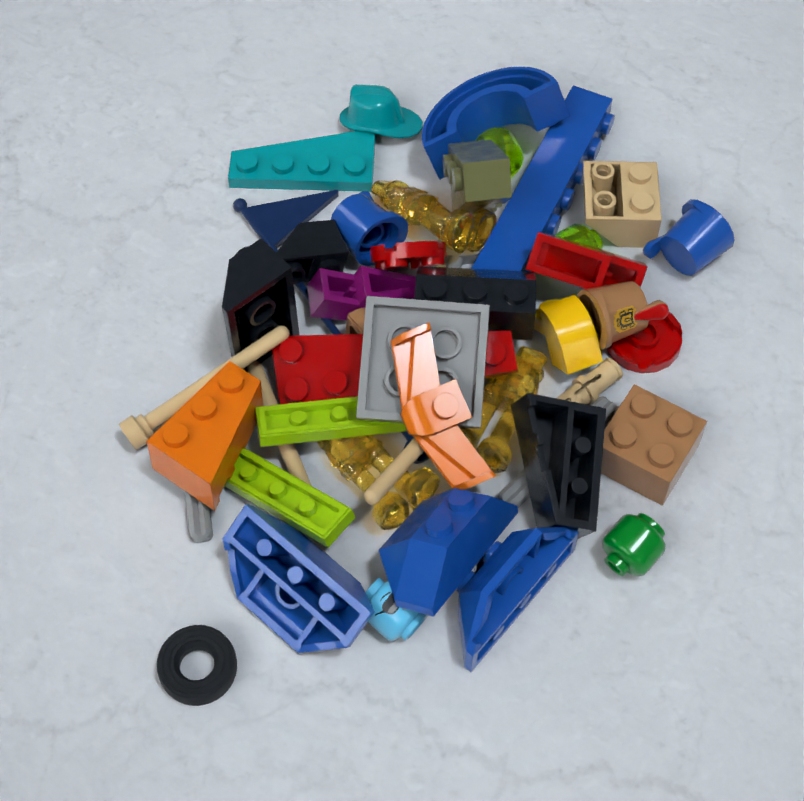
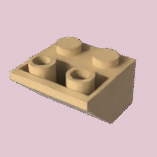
[583,161,662,248]

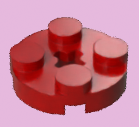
[370,241,447,271]

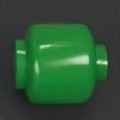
[602,513,665,576]

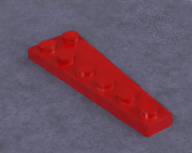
[272,331,519,404]

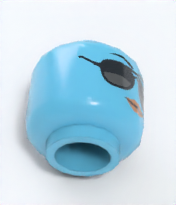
[365,578,428,641]

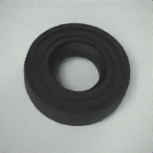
[157,625,237,706]

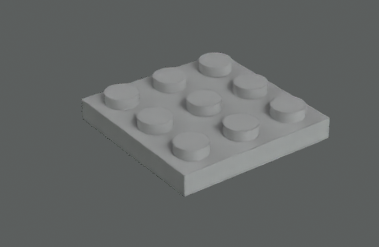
[356,296,490,429]

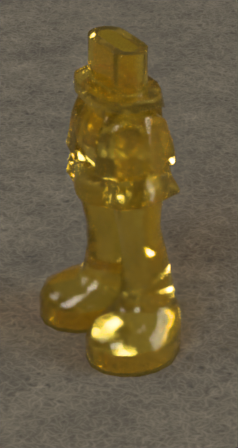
[371,180,496,254]
[460,346,548,473]
[317,435,440,530]

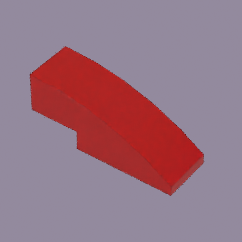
[525,232,648,289]

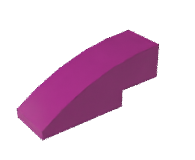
[307,266,416,320]

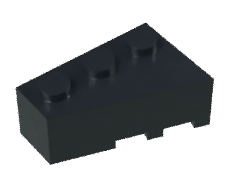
[511,393,606,539]

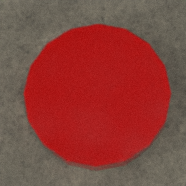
[606,312,682,373]

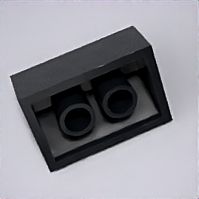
[222,238,299,372]
[414,266,536,340]

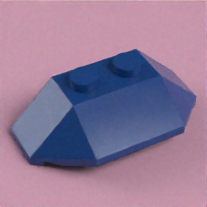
[379,488,518,617]
[222,504,375,653]
[457,527,579,672]

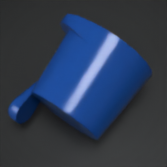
[331,191,408,266]
[643,199,735,276]

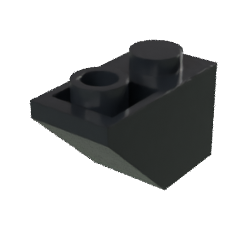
[276,219,349,284]

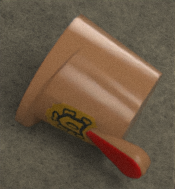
[577,281,669,350]

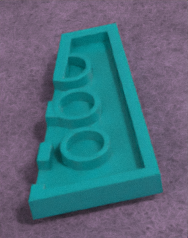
[228,131,376,192]

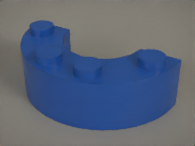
[422,67,570,180]

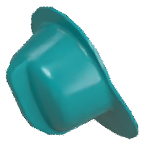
[339,84,423,138]

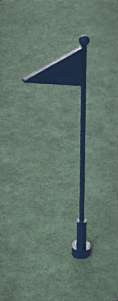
[233,190,430,464]

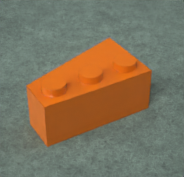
[146,361,263,511]

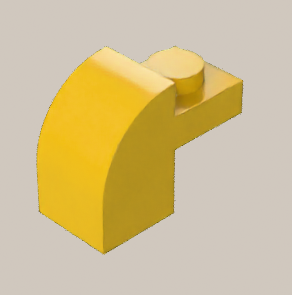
[534,295,603,375]

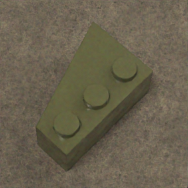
[442,139,512,216]

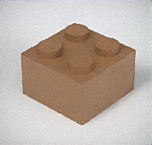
[601,384,707,506]

